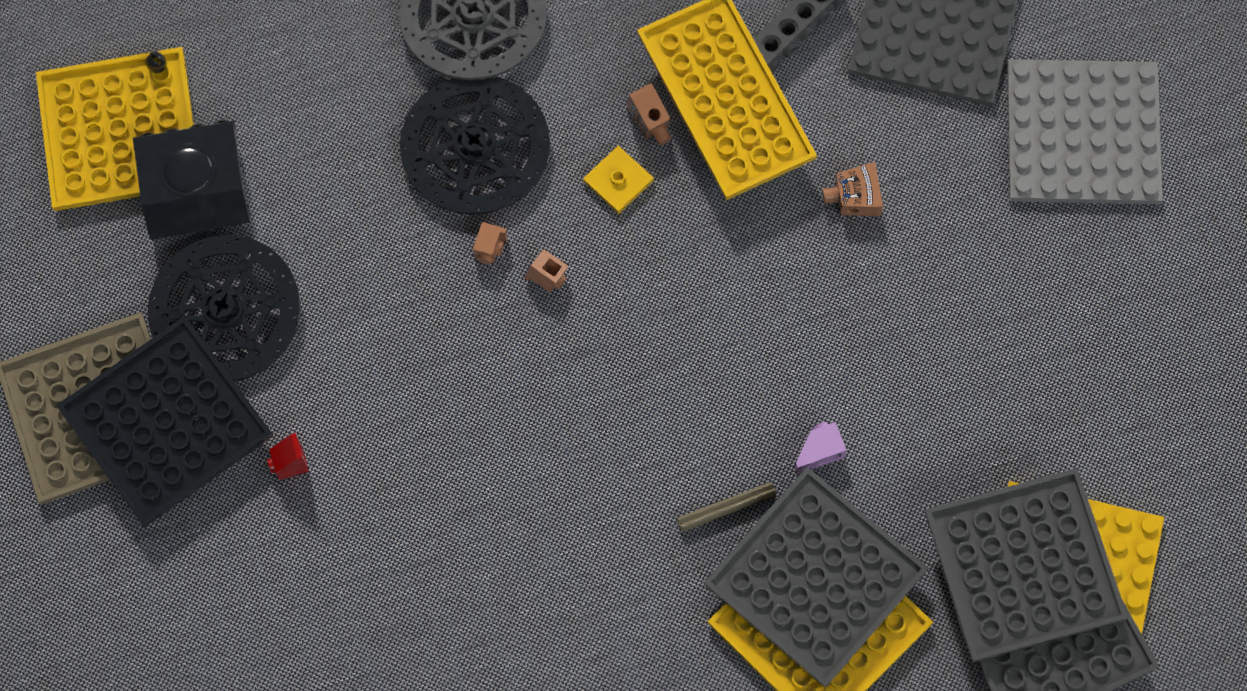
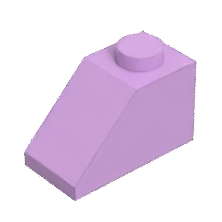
[795,422,847,474]

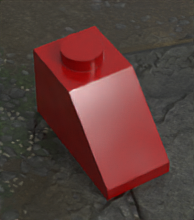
[267,433,309,480]

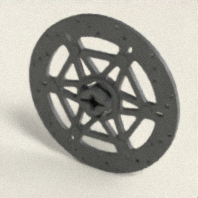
[399,0,547,80]

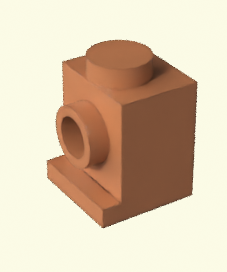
[473,222,508,265]
[525,249,569,293]

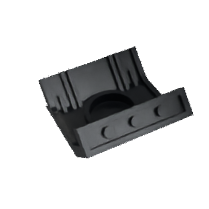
[133,120,250,240]

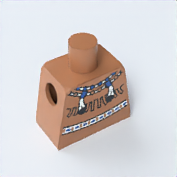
[626,83,672,146]
[822,162,883,216]

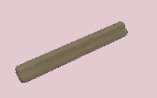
[677,482,776,532]

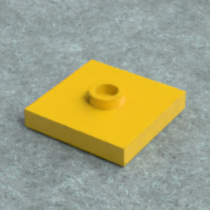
[583,146,654,214]

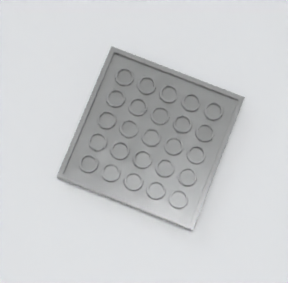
[1007,59,1163,205]

